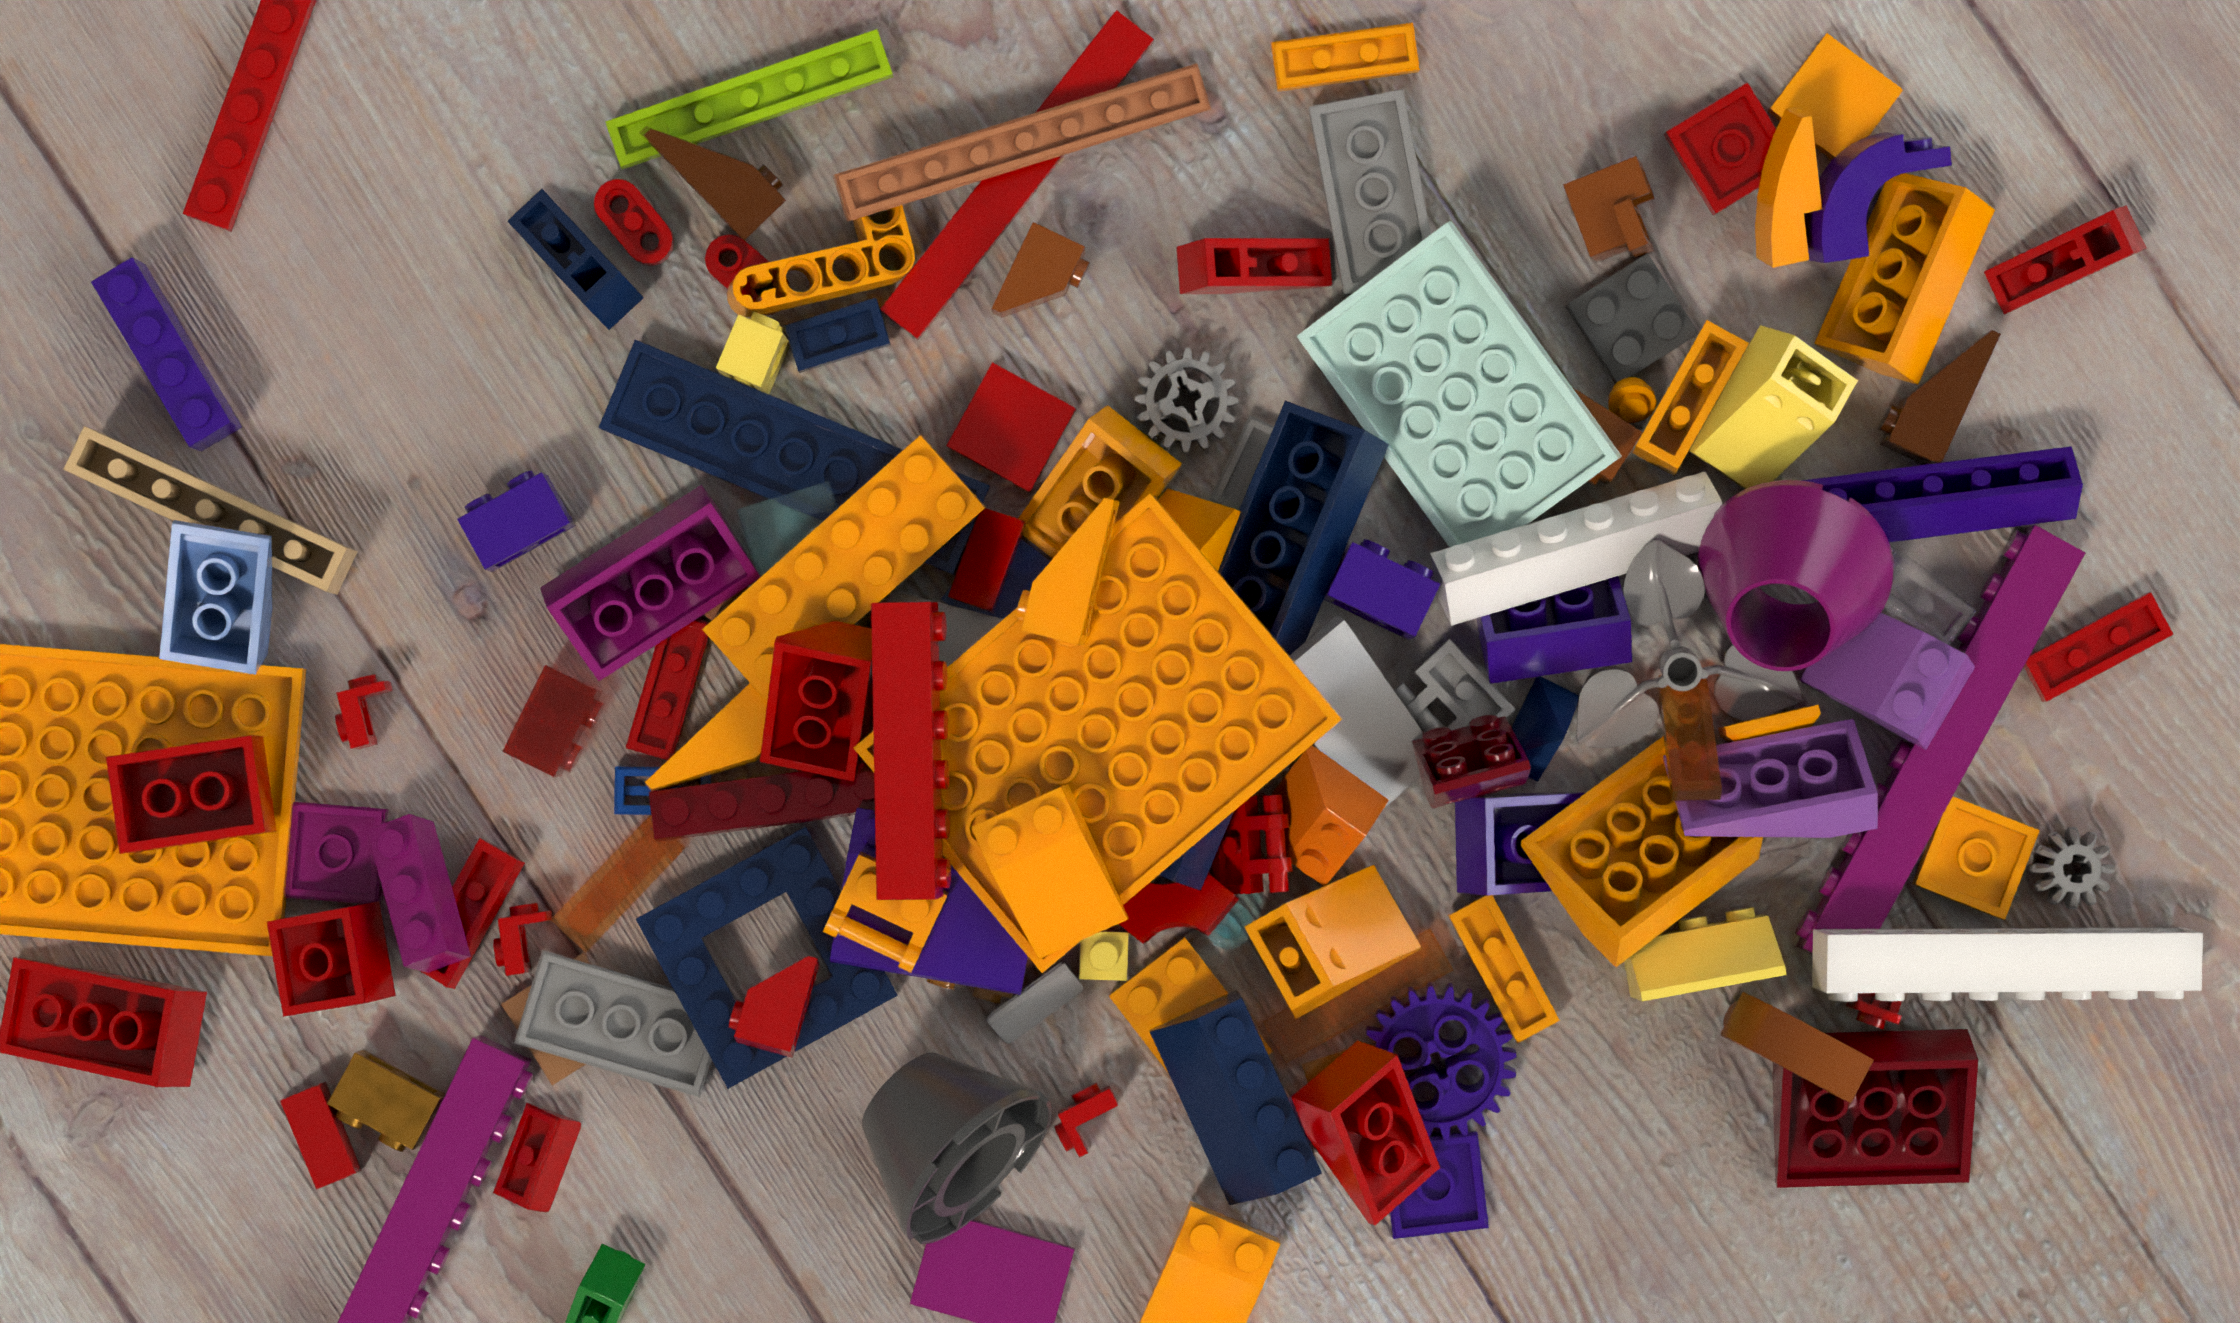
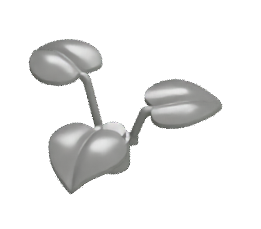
[1576,540,1801,748]

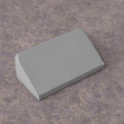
[986,960,1083,1044]

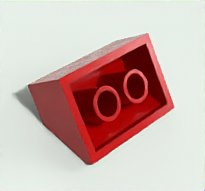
[760,621,873,782]

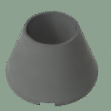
[862,1052,1052,1244]

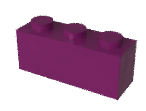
[367,814,471,973]

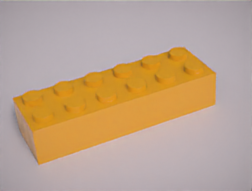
[702,435,986,701]

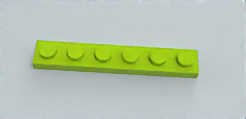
[605,29,894,169]

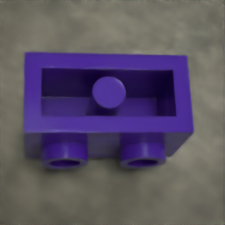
[457,470,576,572]

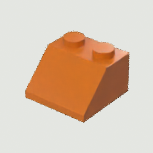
[1271,745,1389,886]

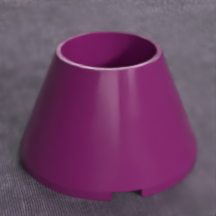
[1698,480,1894,671]

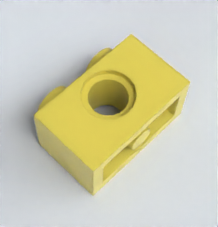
[716,312,790,394]

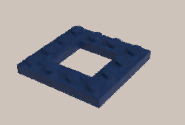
[636,827,898,1089]

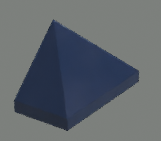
[1511,676,1579,782]

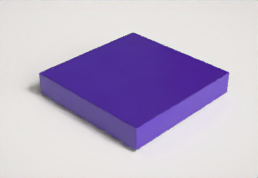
[1389,1131,1489,1239]

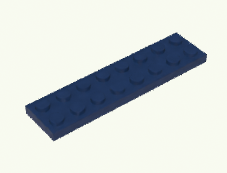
[598,340,990,575]

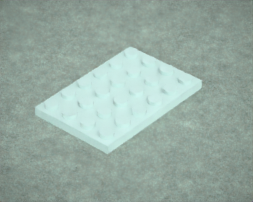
[1297,221,1622,547]

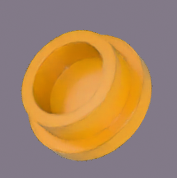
[1608,377,1656,423]

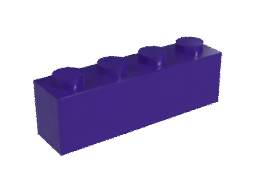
[91,257,242,452]

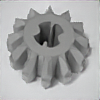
[2029,827,2115,910]

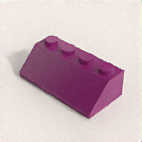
[540,484,761,681]

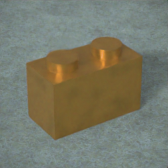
[327,1050,446,1152]

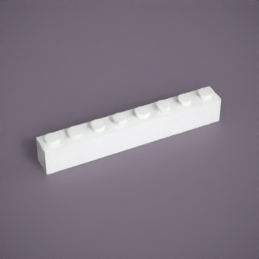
[1812,927,2203,1002]

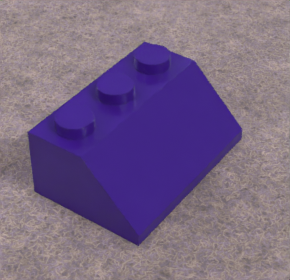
[1476,576,1632,684]

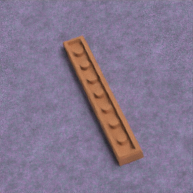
[832,63,1211,222]

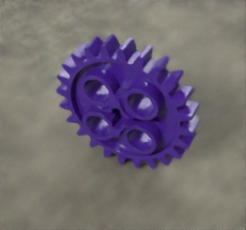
[1366,982,1517,1140]

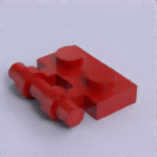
[1213,794,1292,894]

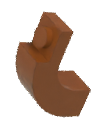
[1720,992,1874,1103]

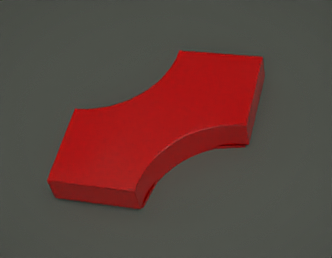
[1119,873,1239,944]

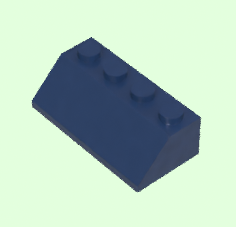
[1149,990,1322,1206]

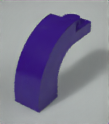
[1805,132,1952,263]

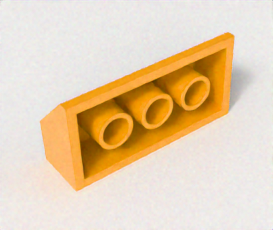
[1814,173,1995,385]

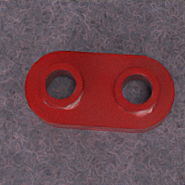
[594,179,674,266]
[705,235,791,315]

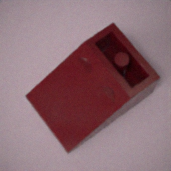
[1412,715,1531,809]

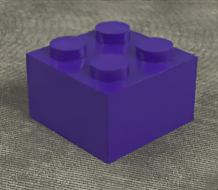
[1324,539,1440,640]

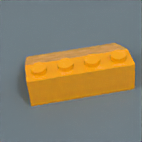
[1521,735,1763,967]

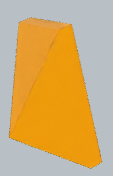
[1718,705,1821,743]

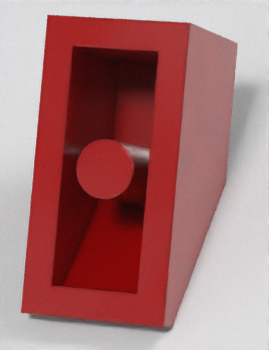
[729,956,820,1058]

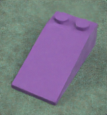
[1663,719,1878,838]

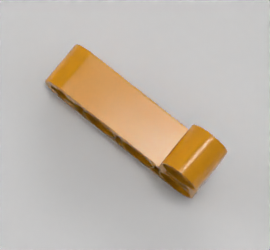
[727,205,915,317]

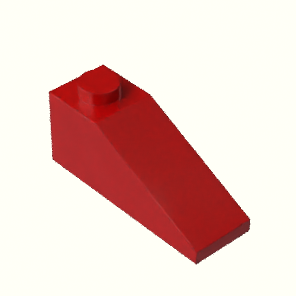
[1984,205,2147,315]
[1176,238,1332,294]

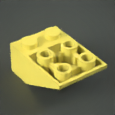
[1689,325,1858,489]

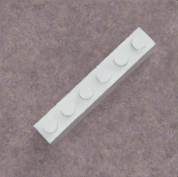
[1430,472,1722,626]

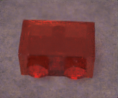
[502,665,605,777]

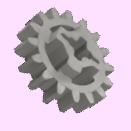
[1135,348,1239,454]

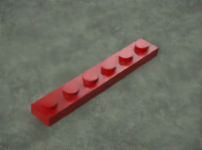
[183,0,316,232]

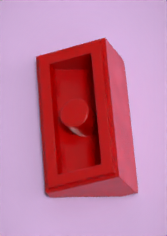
[948,508,1026,613]
[280,1082,362,1190]
[493,1103,581,1212]

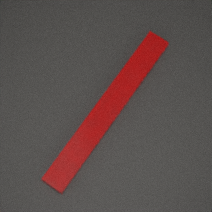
[880,10,1154,340]

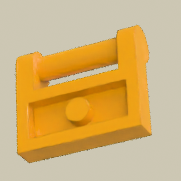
[823,851,949,973]

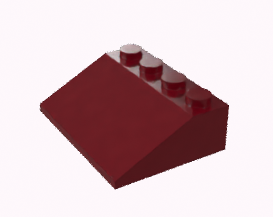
[1772,1029,1979,1188]

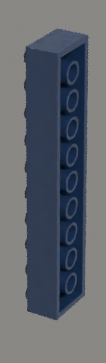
[1159,400,1389,891]

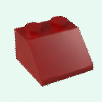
[266,901,396,1017]

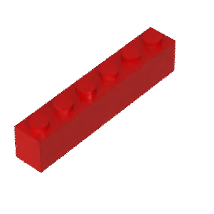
[871,602,951,900]

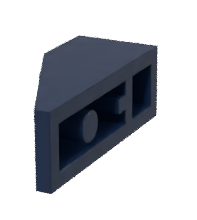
[508,189,644,330]

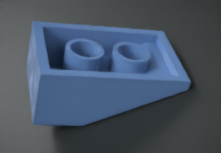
[159,520,272,675]

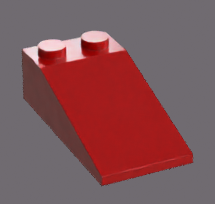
[0,957,207,1087]

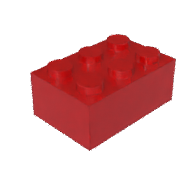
[106,735,277,854]

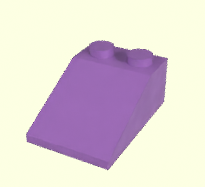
[1800,613,1975,750]

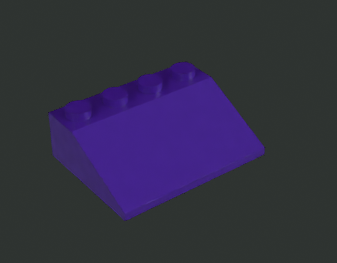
[830,808,1028,995]

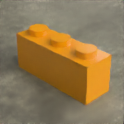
[1633,320,1749,476]

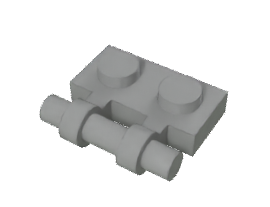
[1394,639,1516,733]

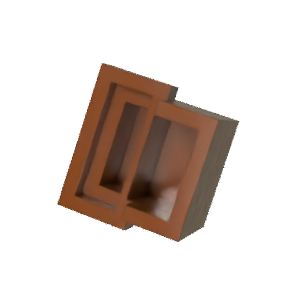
[1563,156,1655,263]

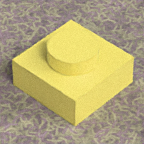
[1079,931,1129,981]

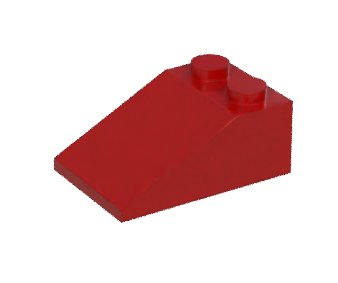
[1291,1040,1440,1226]

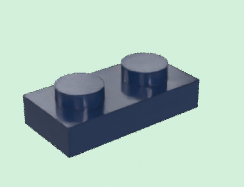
[784,298,891,373]

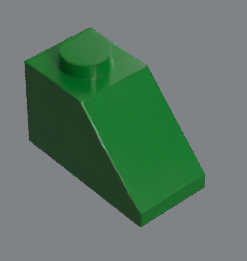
[565,1244,646,1323]

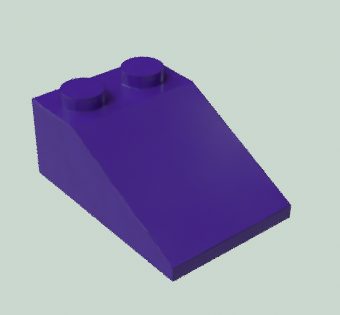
[1455,792,1586,896]

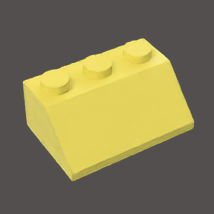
[1624,907,1787,1001]

